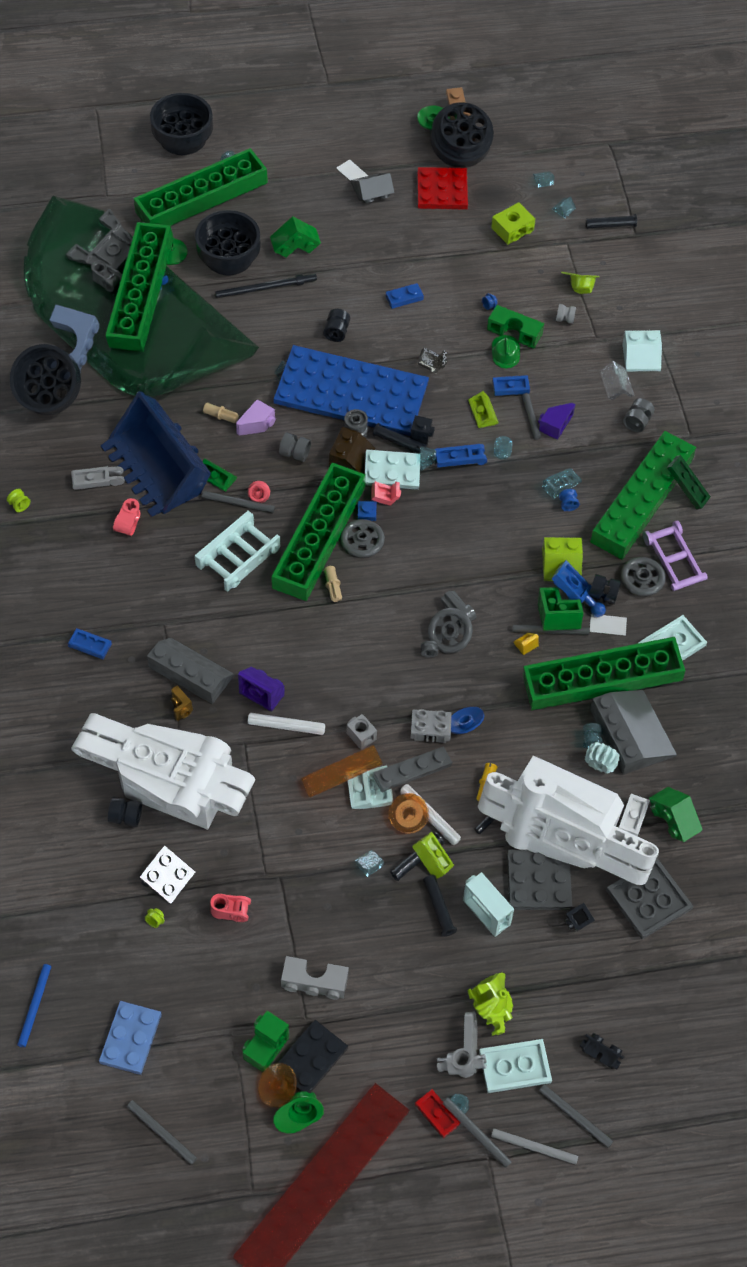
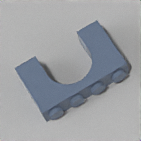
[35,305,99,380]

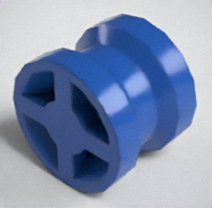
[559,489,580,511]

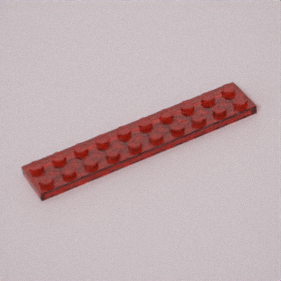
[233,1083,410,1267]

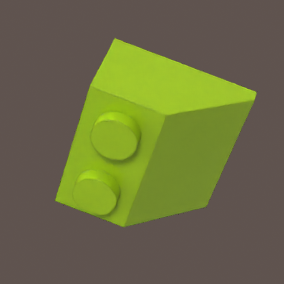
[542,537,583,581]

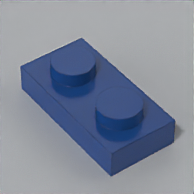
[385,283,424,309]
[492,375,530,396]

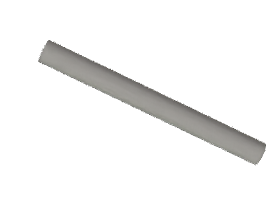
[491,1129,578,1165]

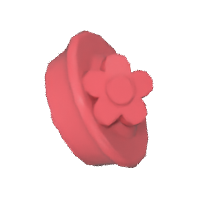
[248,481,270,503]

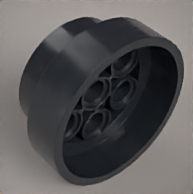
[150,93,213,155]
[430,102,494,168]
[195,210,261,275]
[10,344,81,415]

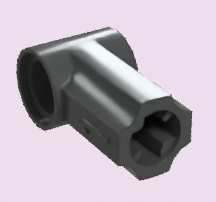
[441,590,476,628]

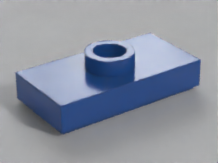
[68,628,112,659]

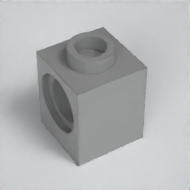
[347,714,377,750]

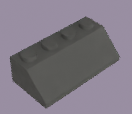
[147,638,234,704]

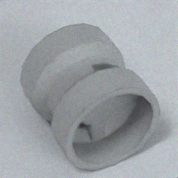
[556,304,576,324]

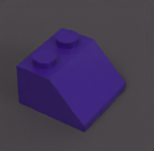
[238,667,285,712]

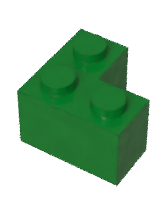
[270,216,321,258]
[537,587,584,631]
[649,787,703,842]
[242,1011,289,1073]

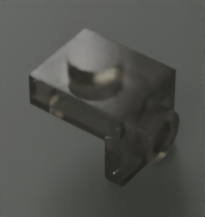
[418,347,447,373]

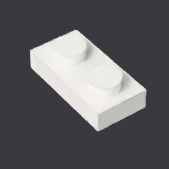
[619,794,650,836]

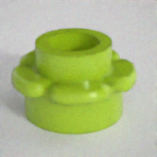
[145,908,165,928]

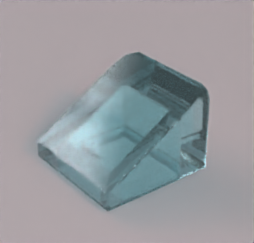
[533,171,555,187]
[355,850,384,877]

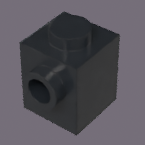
[410,415,435,446]
[564,903,595,932]

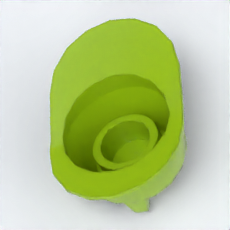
[561,272,600,294]

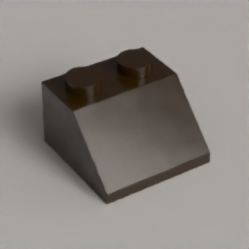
[329,427,376,474]

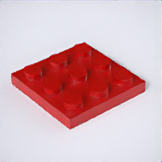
[418,167,468,210]

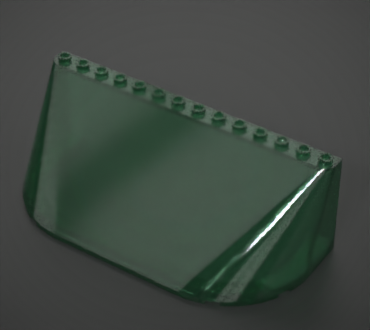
[24,196,259,397]

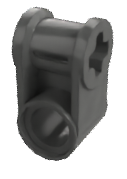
[91,260,122,292]

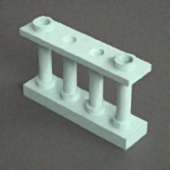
[195,511,280,592]

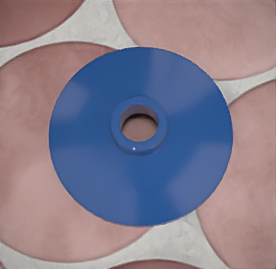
[451,707,484,734]

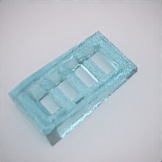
[542,468,582,499]

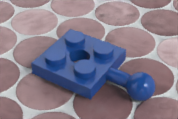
[552,560,606,617]

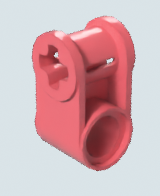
[113,498,141,536]
[210,894,251,922]

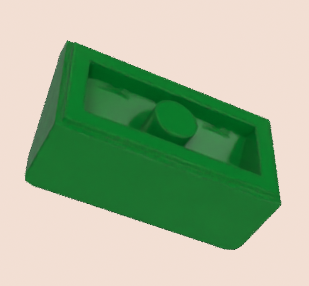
[202,458,237,492]

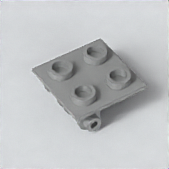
[411,709,451,743]

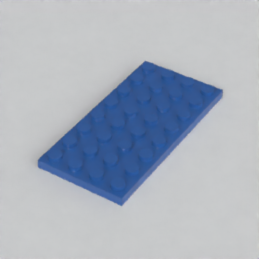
[274,345,429,436]

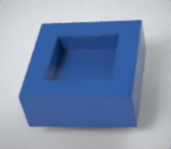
[358,501,377,521]

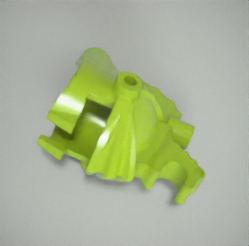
[468,973,513,1035]

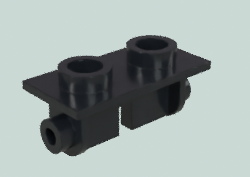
[580,1032,625,1070]

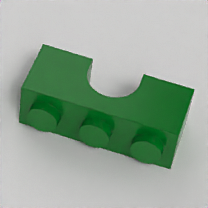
[487,305,544,349]

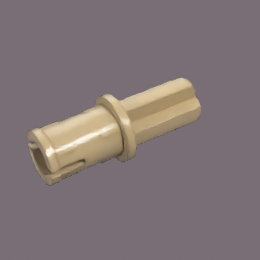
[203,402,239,423]
[323,566,342,602]

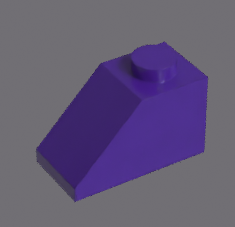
[538,403,575,440]

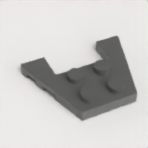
[66,209,132,271]

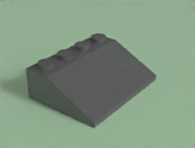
[590,690,677,775]

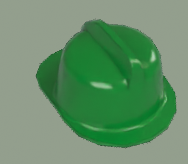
[492,335,520,369]
[273,1091,324,1134]

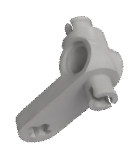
[437,1011,487,1078]

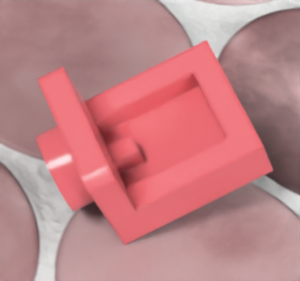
[371,481,401,506]

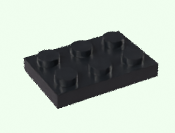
[274,1020,348,1093]

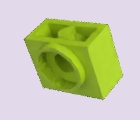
[491,202,535,245]

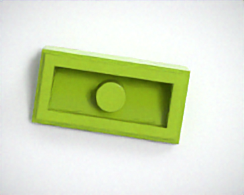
[468,391,499,428]
[413,832,454,879]

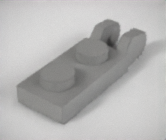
[71,466,125,490]

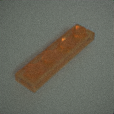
[301,745,383,798]

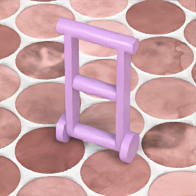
[643,521,708,591]

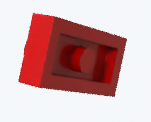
[415,1089,461,1139]

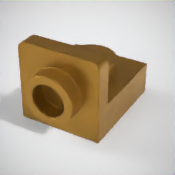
[171,685,193,721]

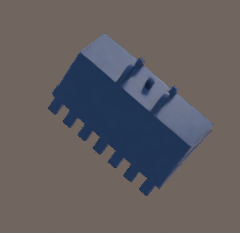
[101,391,211,517]

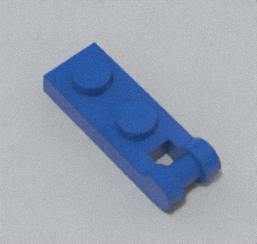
[434,444,487,468]

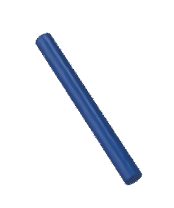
[17,964,51,1047]

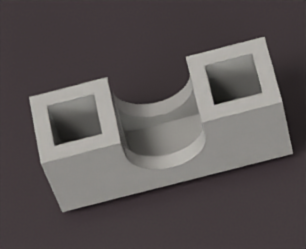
[281,956,349,1000]

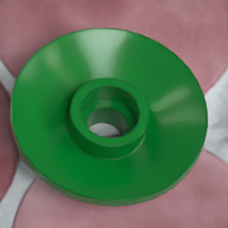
[417,105,450,130]
[167,238,187,265]

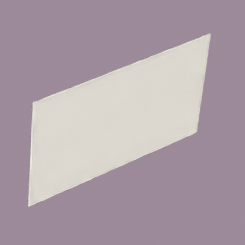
[337,160,368,181]
[590,614,627,636]

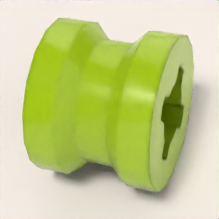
[7,489,31,512]

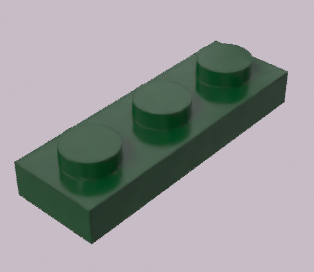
[667,455,711,510]

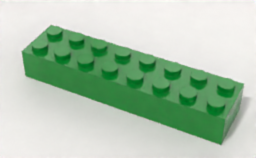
[134,148,268,226]
[106,222,174,352]
[590,431,696,560]
[272,463,366,601]
[523,636,686,710]

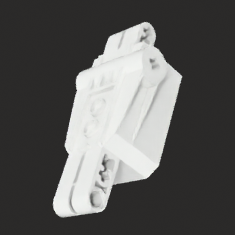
[71,713,255,830]
[478,756,659,885]

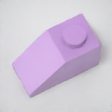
[236,400,276,436]

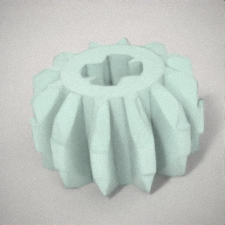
[585,742,620,773]

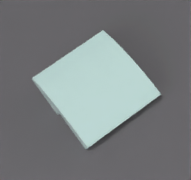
[346,765,394,809]

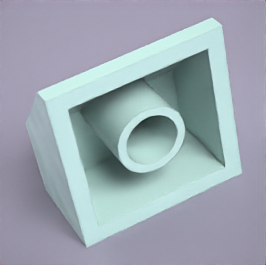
[622,330,662,372]

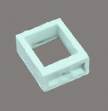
[463,872,514,937]

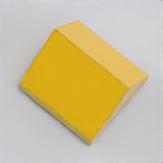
[514,633,539,655]

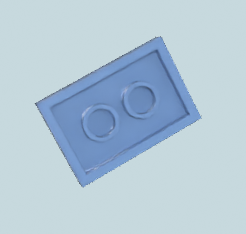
[99,1001,162,1075]

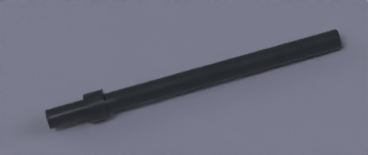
[215,274,317,298]

